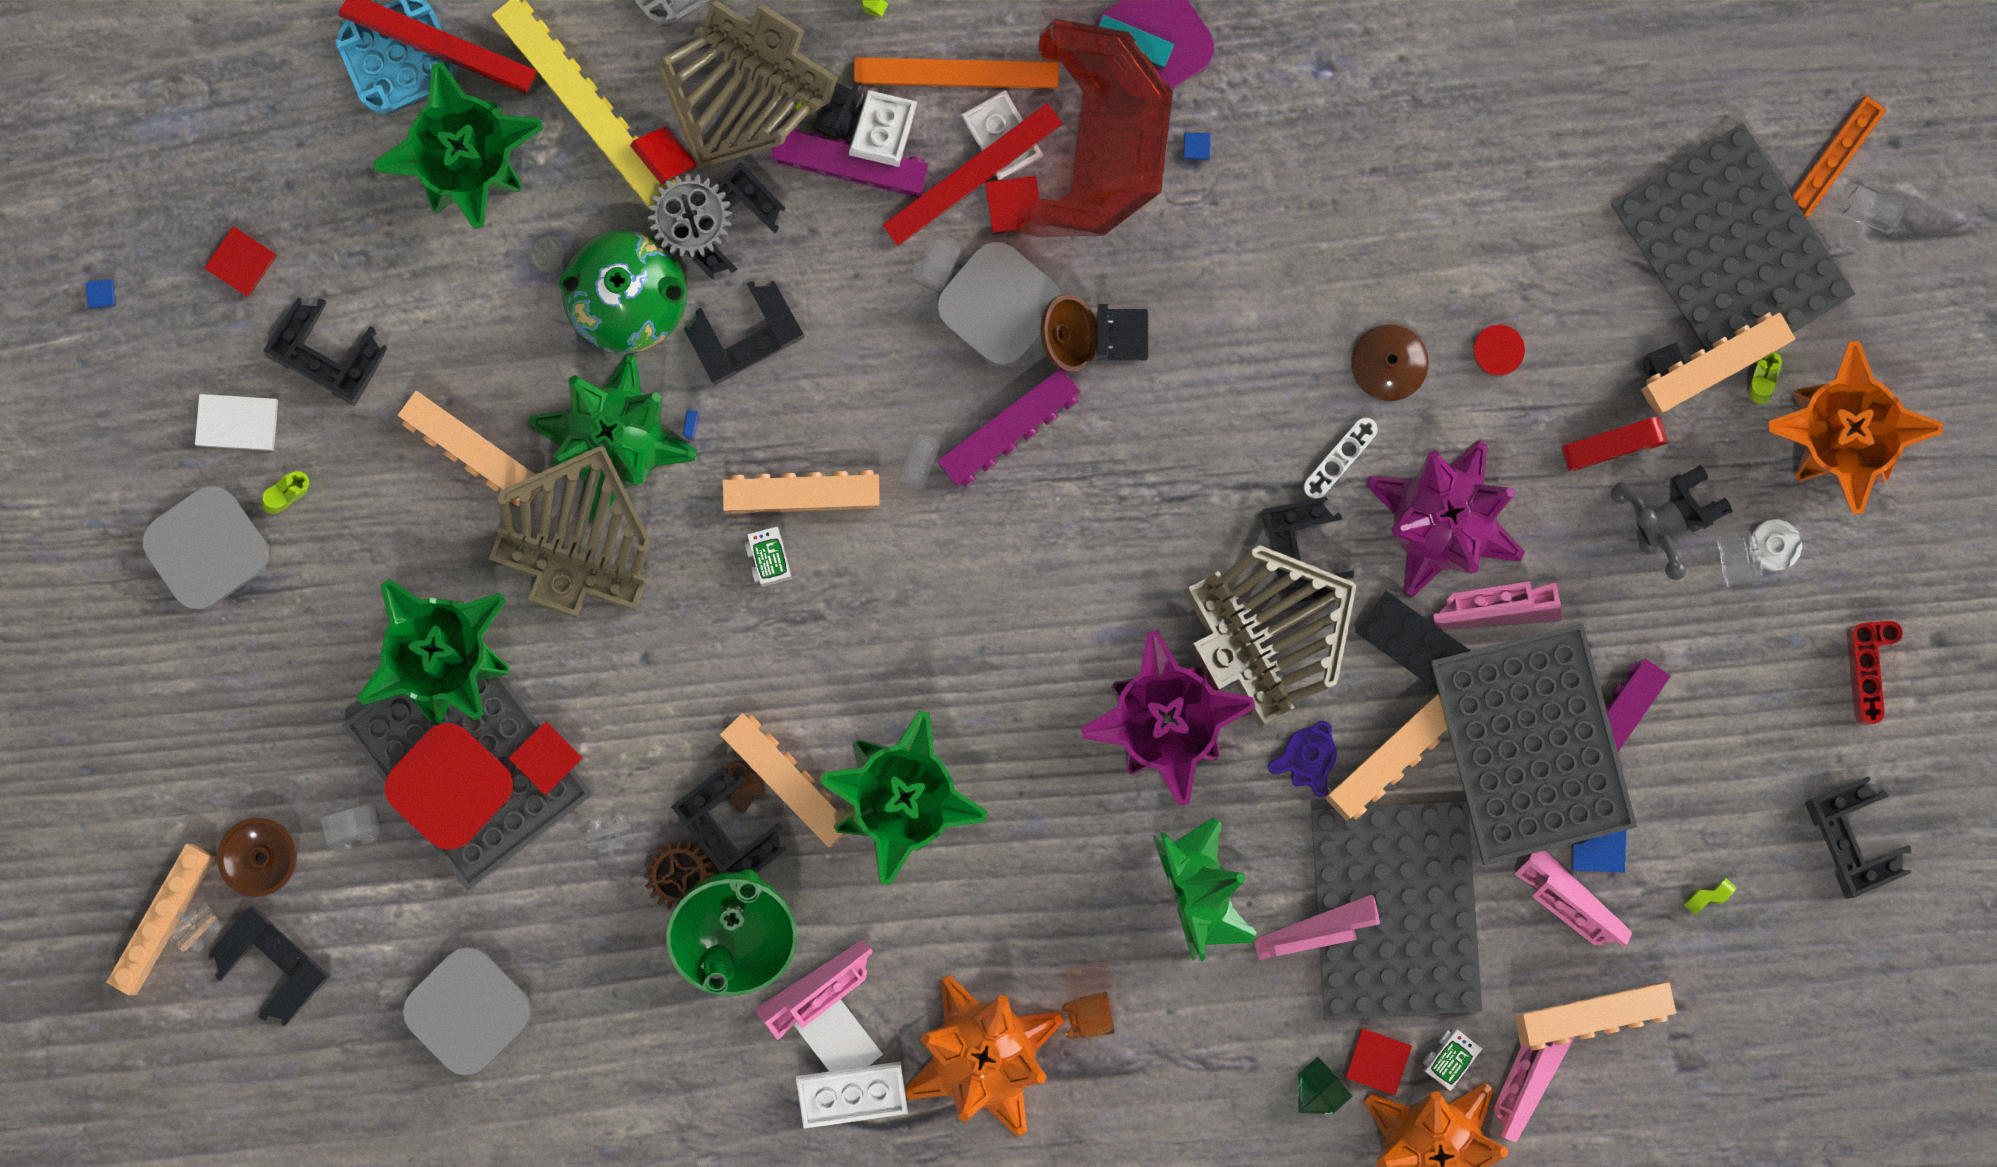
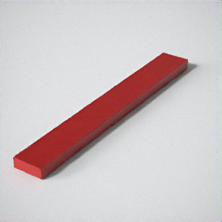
[339,0,537,94]
[883,103,1063,246]

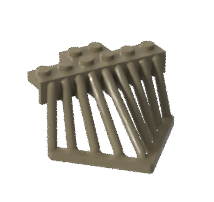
[656,0,838,168]
[488,446,651,619]
[1184,545,1356,727]

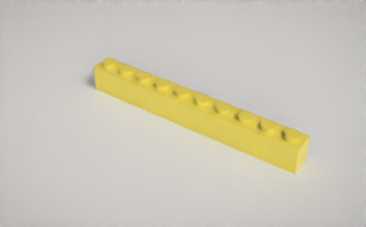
[492,0,676,214]

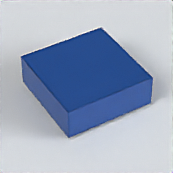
[1184,132,1211,160]
[86,279,116,309]
[683,410,699,440]

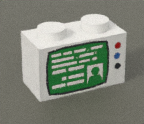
[745,526,792,587]
[1422,1028,1482,1091]

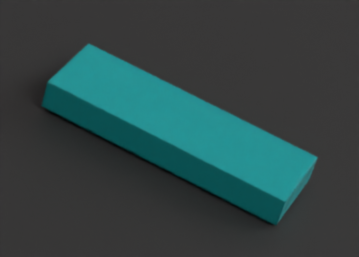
[1093,15,1174,69]

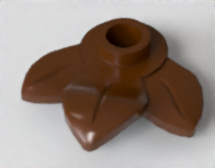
[726,760,765,813]

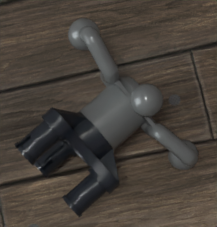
[1611,465,1733,580]

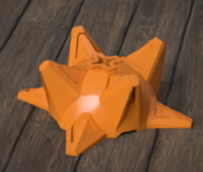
[1768,341,1943,514]
[905,975,1064,1137]
[1364,1082,1508,1167]

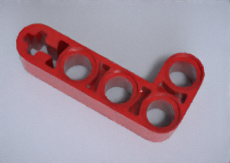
[1561,416,1669,472]
[1847,621,1903,725]

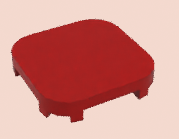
[384,723,513,850]

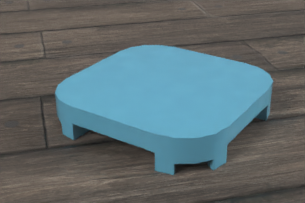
[335,0,457,114]

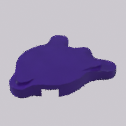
[1268,721,1337,797]

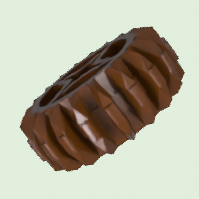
[644,840,715,910]

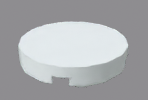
[1749,519,1802,571]

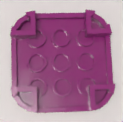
[1092,0,1214,104]

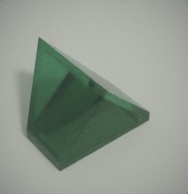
[1298,1057,1353,1114]

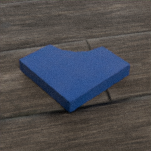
[1571,830,1626,873]

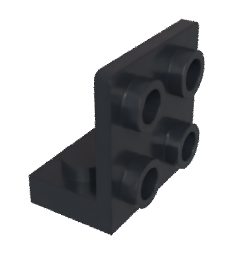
[812,82,864,139]
[1097,304,1148,361]

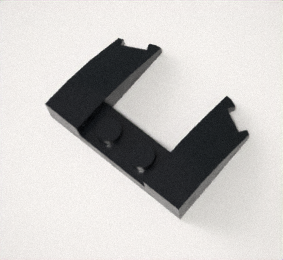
[675,162,786,279]
[684,281,805,386]
[263,297,387,407]
[1261,497,1354,612]
[671,767,787,874]
[1804,776,1911,899]
[208,906,331,1026]

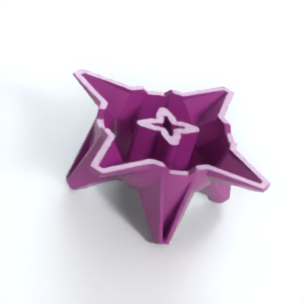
[1366,441,1525,597]
[1081,631,1256,805]

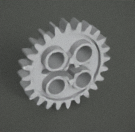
[648,174,732,259]

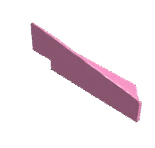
[1433,581,1562,629]
[1514,850,1632,947]
[1254,895,1380,960]
[755,940,872,1040]
[1494,1036,1575,1142]

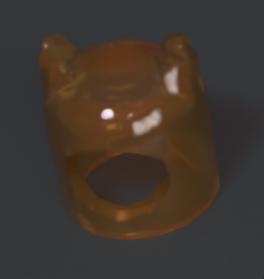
[1061,992,1115,1039]

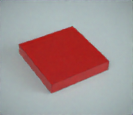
[630,126,697,185]
[985,175,1043,234]
[204,226,277,297]
[509,721,584,795]
[1345,1028,1412,1095]

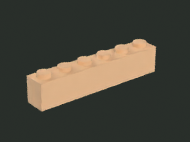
[1641,312,1795,417]
[398,391,541,507]
[723,470,880,514]
[1325,694,1448,821]
[720,713,844,848]
[106,844,216,995]
[1514,982,1676,1050]

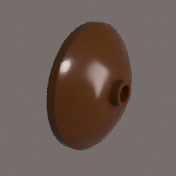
[1040,294,1097,372]
[1351,324,1429,401]
[217,818,297,897]

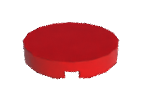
[1473,324,1525,376]

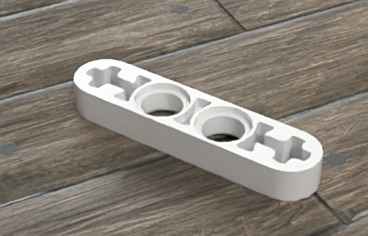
[1303,418,1378,499]

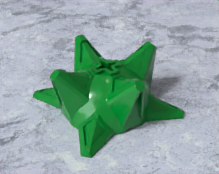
[373,62,543,229]
[528,355,697,521]
[357,579,510,725]
[820,710,988,885]
[1153,817,1257,962]

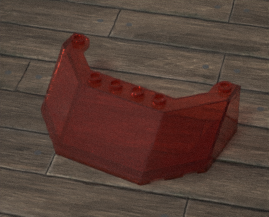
[1016,19,1173,237]

